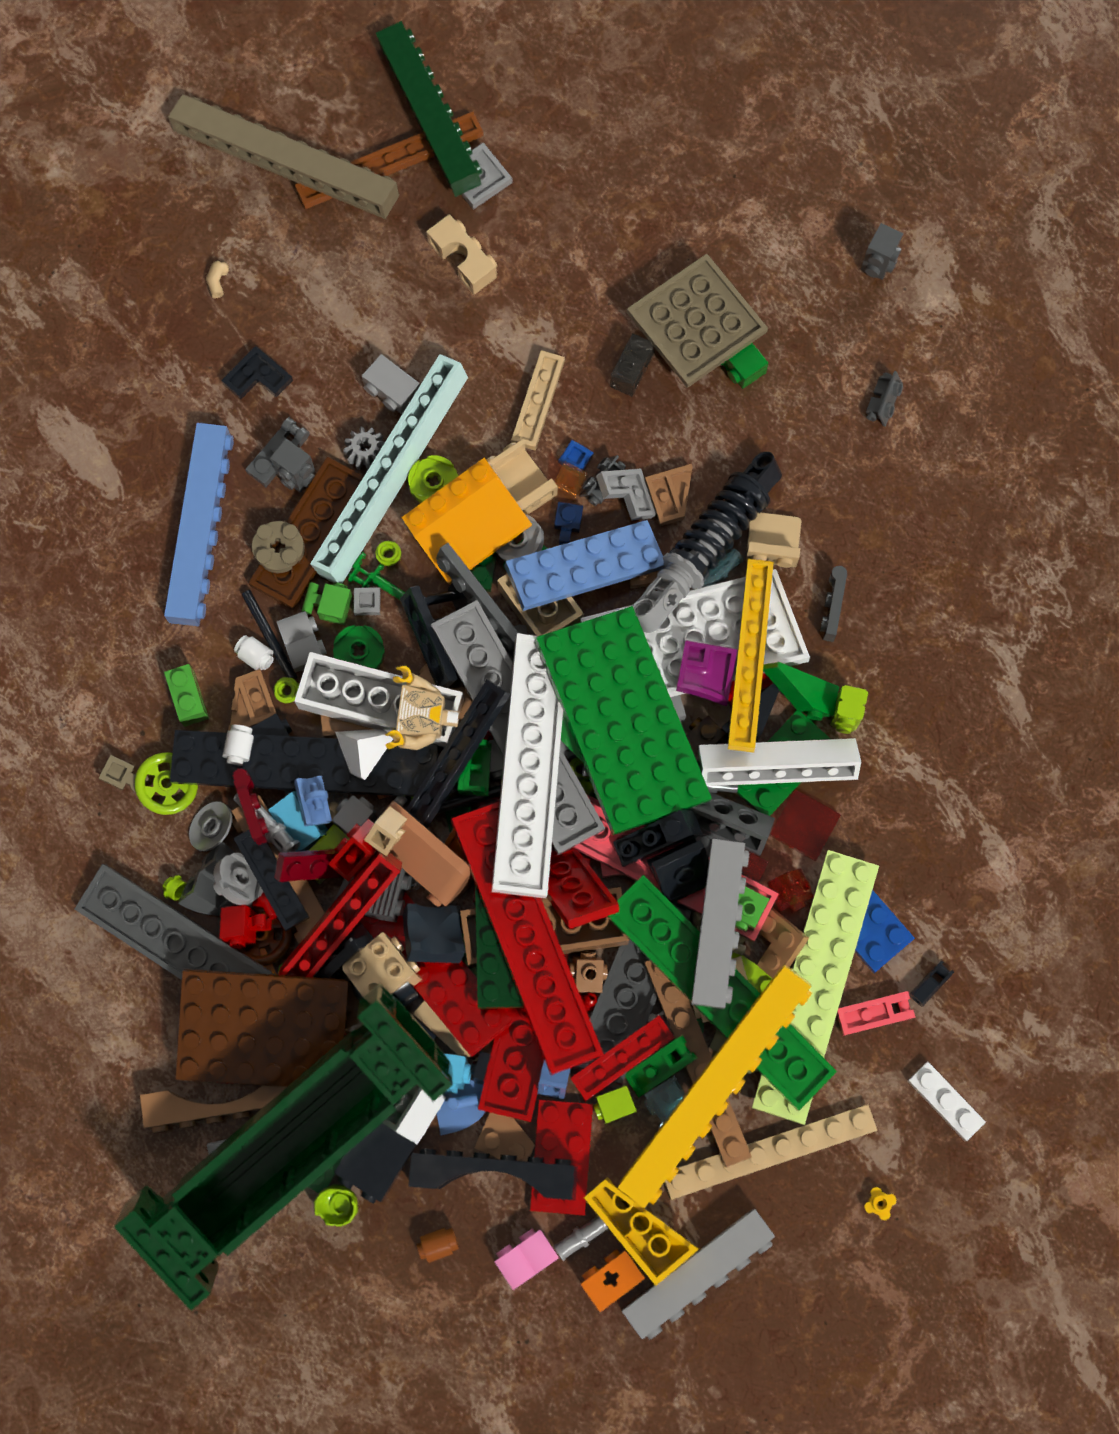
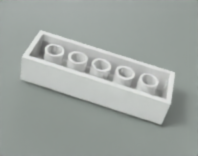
[294,652,464,748]

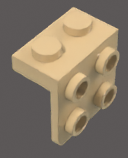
[745,512,801,568]
[342,932,422,997]

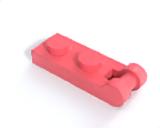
[837,991,916,1036]

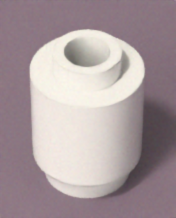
[234,635,274,670]
[223,725,254,766]

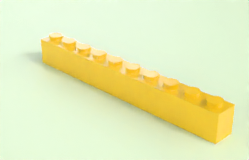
[618,964,812,1208]

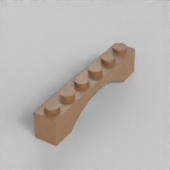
[140,1085,287,1133]

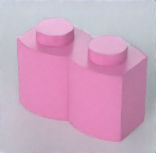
[494,1228,559,1290]

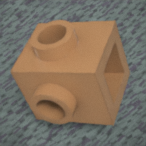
[568,951,608,993]

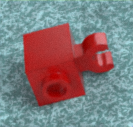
[219,905,272,949]

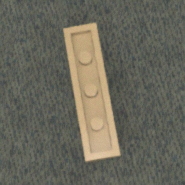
[511,350,565,450]

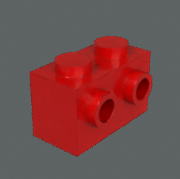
[328,819,377,882]

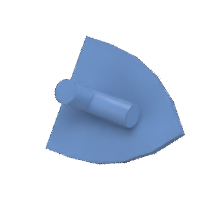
[437,1080,486,1135]

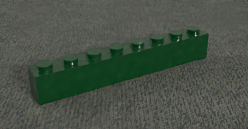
[376,21,483,197]

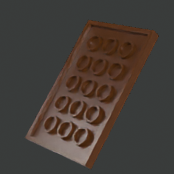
[176,969,349,1087]

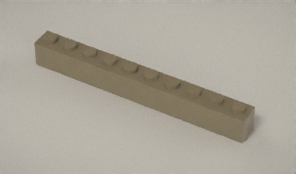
[168,94,399,219]

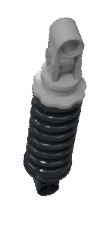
[633,452,782,633]

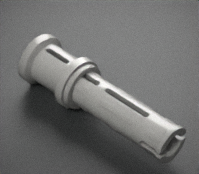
[233,793,301,853]

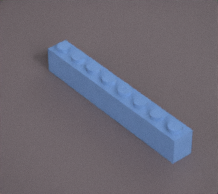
[164,423,233,626]

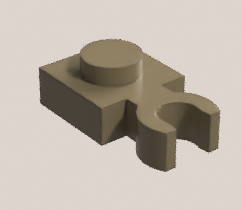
[99,755,149,793]

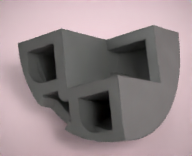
[178,842,253,916]

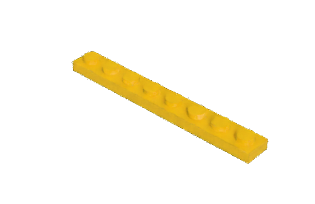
[728,559,774,753]

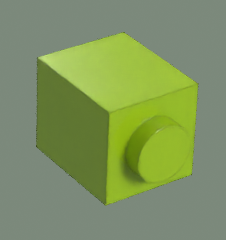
[593,1086,637,1124]

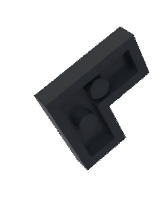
[221,346,293,400]

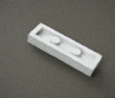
[908,1062,986,1141]

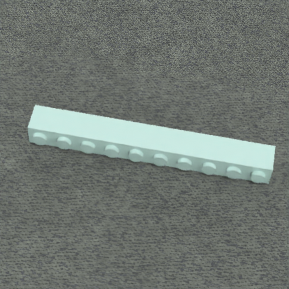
[310,354,468,584]

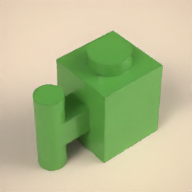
[301,582,353,625]

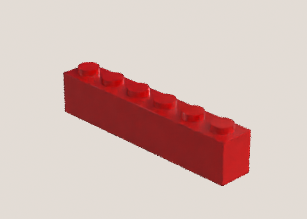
[278,850,402,977]

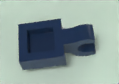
[554,502,583,545]

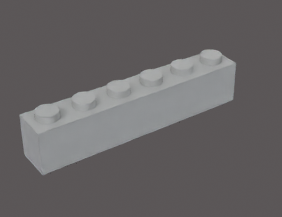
[691,839,749,1009]
[621,1209,775,1340]

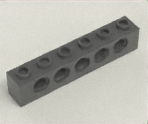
[686,793,775,856]

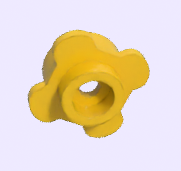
[864,1187,896,1220]

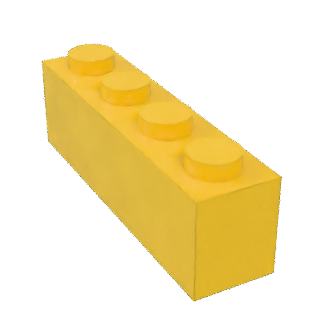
[584,1177,699,1286]

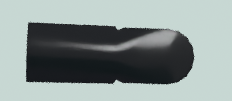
[909,960,954,1007]

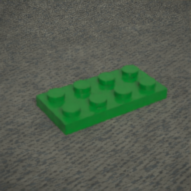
[736,710,831,816]

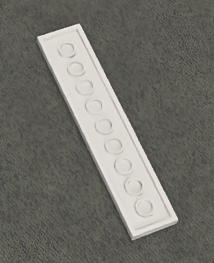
[491,633,563,898]

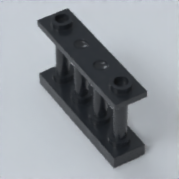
[400,583,468,688]

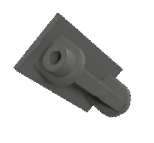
[866,371,903,427]
[579,455,626,506]

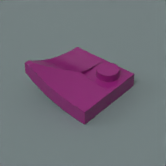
[676,640,737,706]

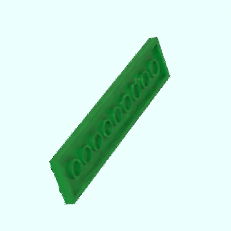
[607,875,837,1111]

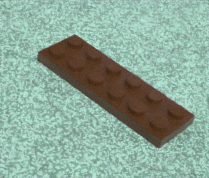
[249,457,364,610]

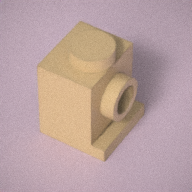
[364,806,407,856]

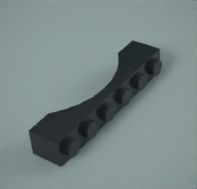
[408,1148,578,1200]

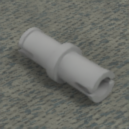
[553,1215,609,1261]

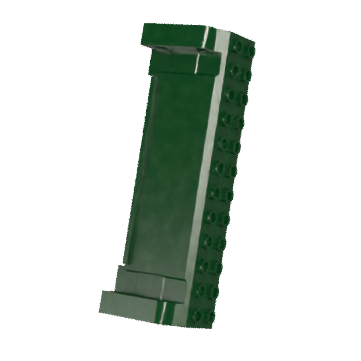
[114,984,453,1311]

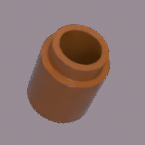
[416,1227,459,1263]

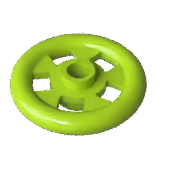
[134,752,198,815]

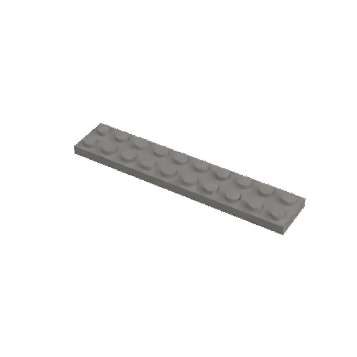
[431,600,605,855]

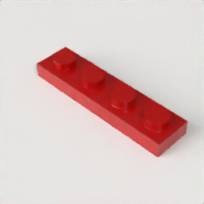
[570,1015,675,1101]

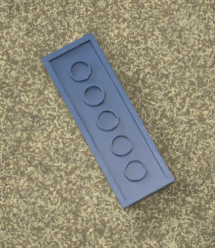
[504,520,665,611]

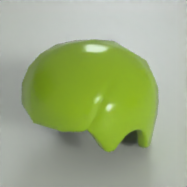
[314,1184,358,1227]

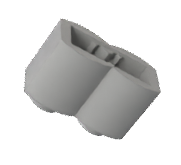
[277,611,327,673]

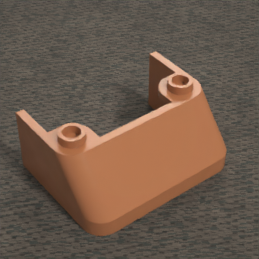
[382,801,475,908]

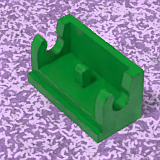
[458,740,492,797]

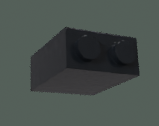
[334,1123,417,1204]

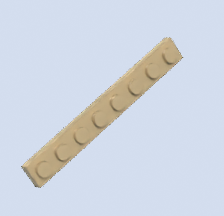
[665,1105,878,1200]

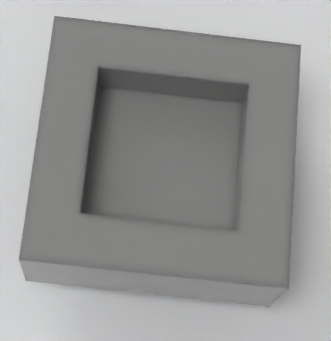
[354,588,381,615]

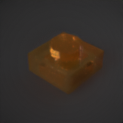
[555,462,588,497]

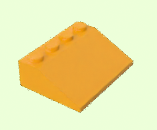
[401,457,532,585]

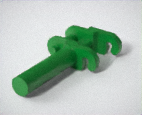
[348,552,405,601]

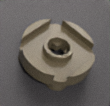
[252,521,305,573]

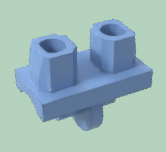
[294,776,332,827]

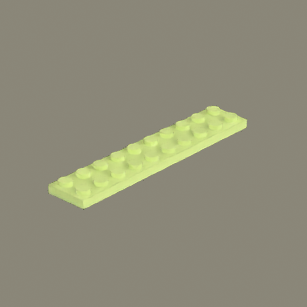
[751,850,879,1125]

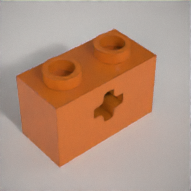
[580,1249,645,1312]

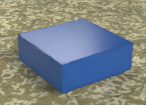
[559,440,593,475]

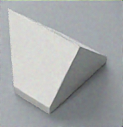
[335,729,393,780]

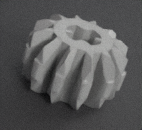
[344,427,385,470]

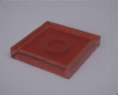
[769,790,841,861]

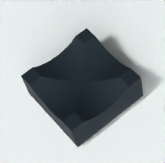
[402,904,465,963]

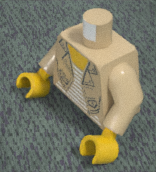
[385,666,460,750]

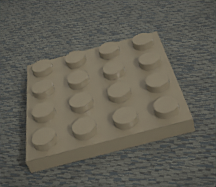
[627,254,768,388]

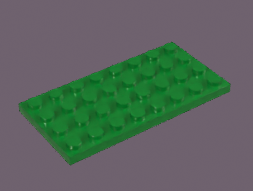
[534,606,712,836]

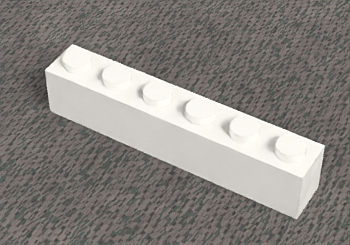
[697,738,861,786]

